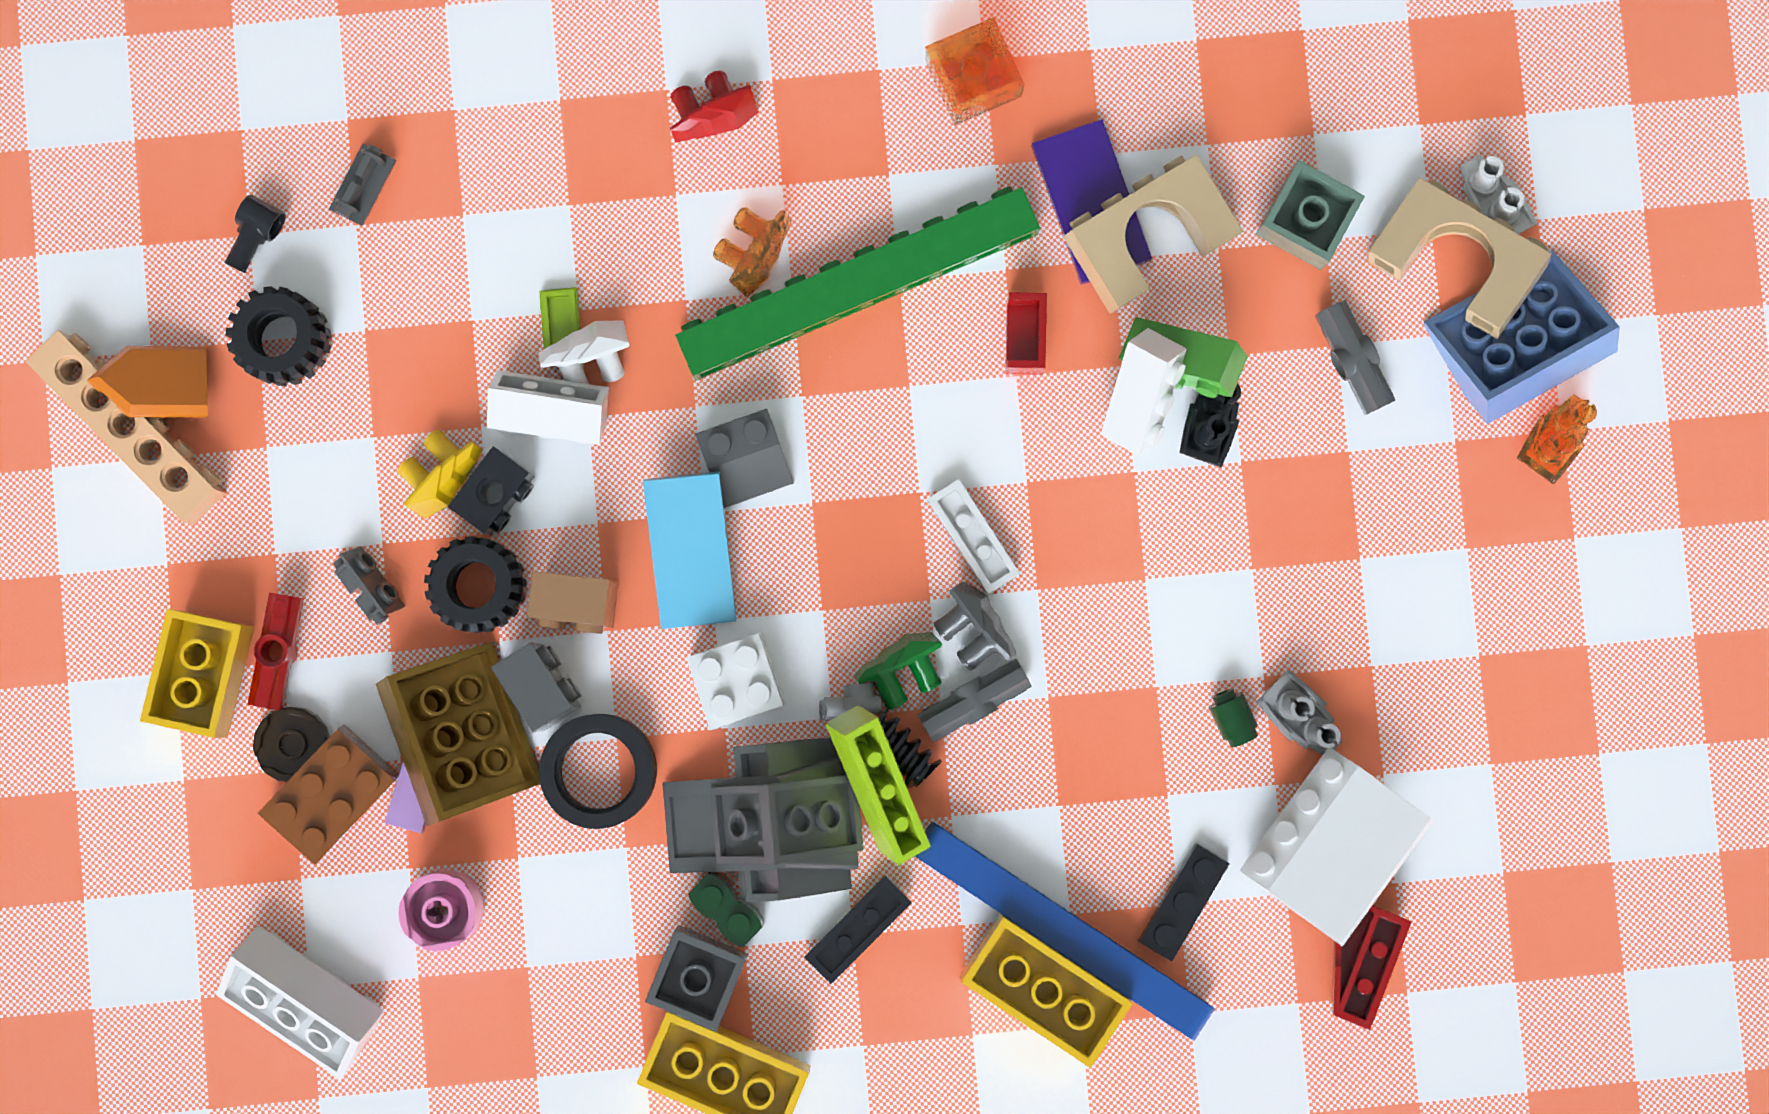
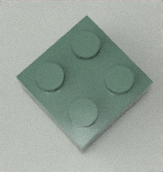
[1255,160,1365,270]

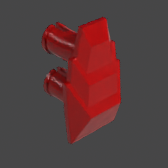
[670,70,759,143]

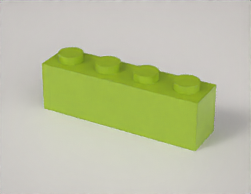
[825,705,931,866]

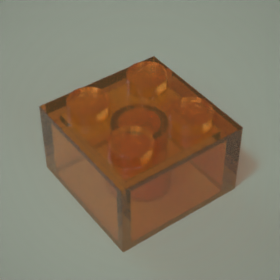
[924,17,1025,126]

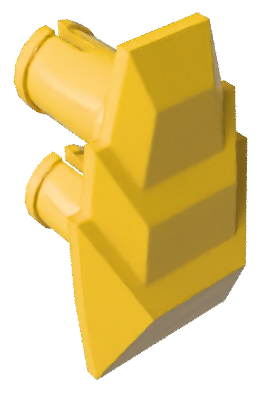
[398,430,483,519]

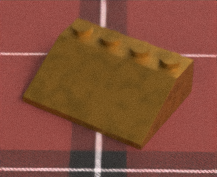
[375,641,540,827]

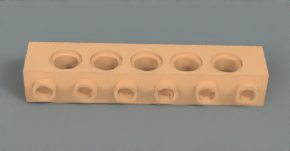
[25,330,226,525]

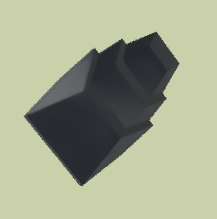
[1179,383,1241,468]

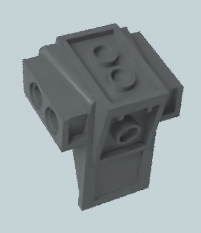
[662,737,864,902]

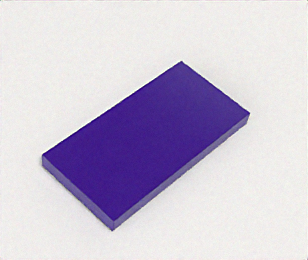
[1031,119,1152,285]

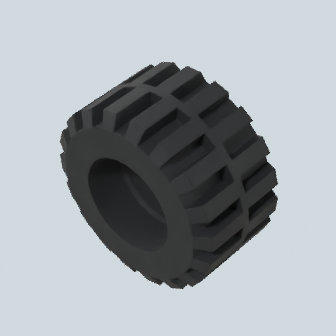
[225,286,332,387]
[424,536,527,633]

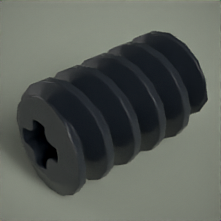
[878,707,942,789]

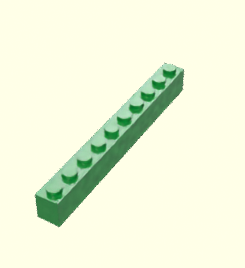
[675,186,1040,381]

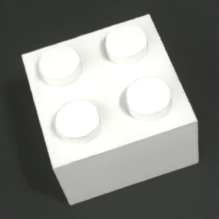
[686,633,785,730]

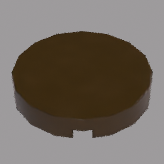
[253,706,330,782]

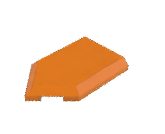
[87,346,208,417]

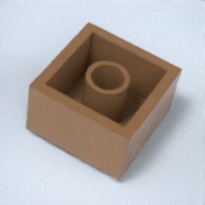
[527,571,618,634]

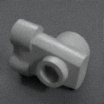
[819,683,882,721]

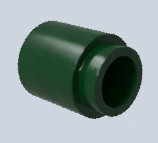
[1208,688,1258,748]

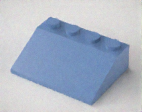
[1424,250,1620,425]

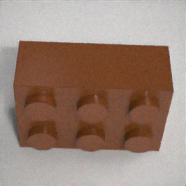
[257,724,399,865]

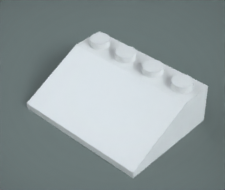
[1239,748,1434,946]

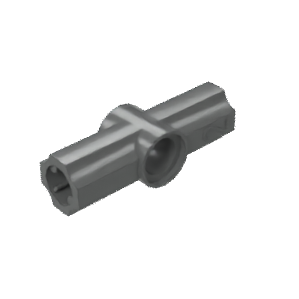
[1314,300,1396,416]
[917,659,1032,743]

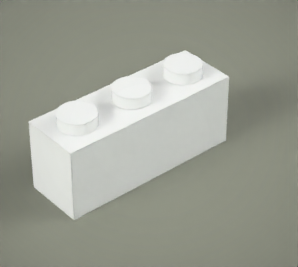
[1101,328,1187,456]
[487,370,609,445]

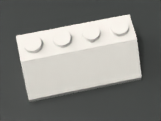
[216,925,385,1080]

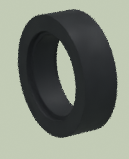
[539,714,657,829]

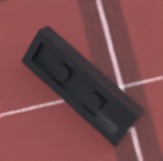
[1137,843,1230,962]
[804,875,912,984]

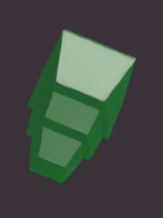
[854,632,942,710]

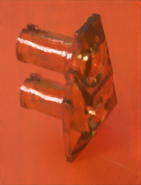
[713,207,792,297]
[1517,394,1597,484]

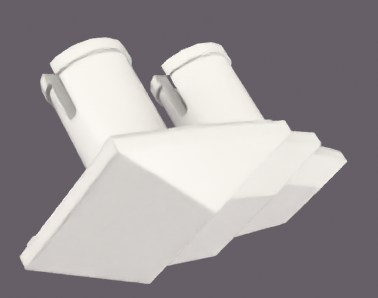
[1460,155,1537,234]
[538,320,630,384]

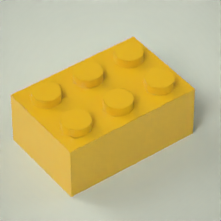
[139,609,254,738]

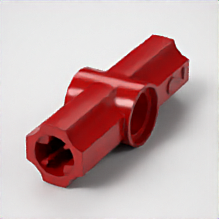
[247,592,304,710]

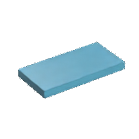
[643,471,737,629]

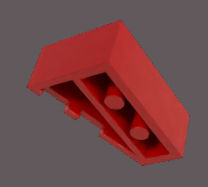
[1331,905,1412,1031]

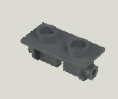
[329,144,397,226]
[333,546,405,625]

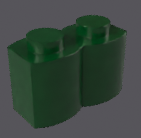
[688,872,765,947]

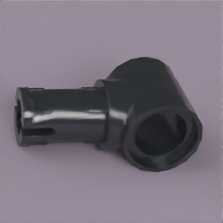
[224,194,286,273]

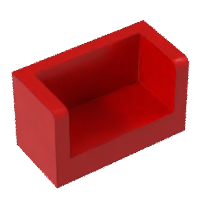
[1005,292,1047,375]

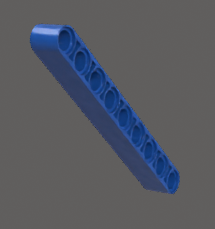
[915,821,1215,1041]

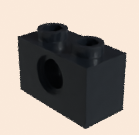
[448,446,535,536]

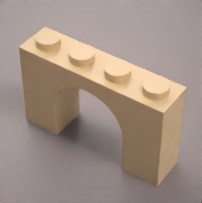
[1063,154,1244,314]
[1368,177,1552,339]

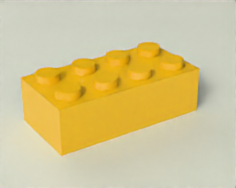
[959,914,1133,1069]
[636,1011,811,1114]

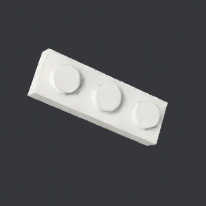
[927,479,1020,595]

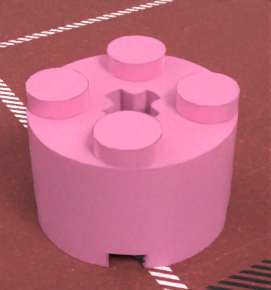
[398,870,484,951]

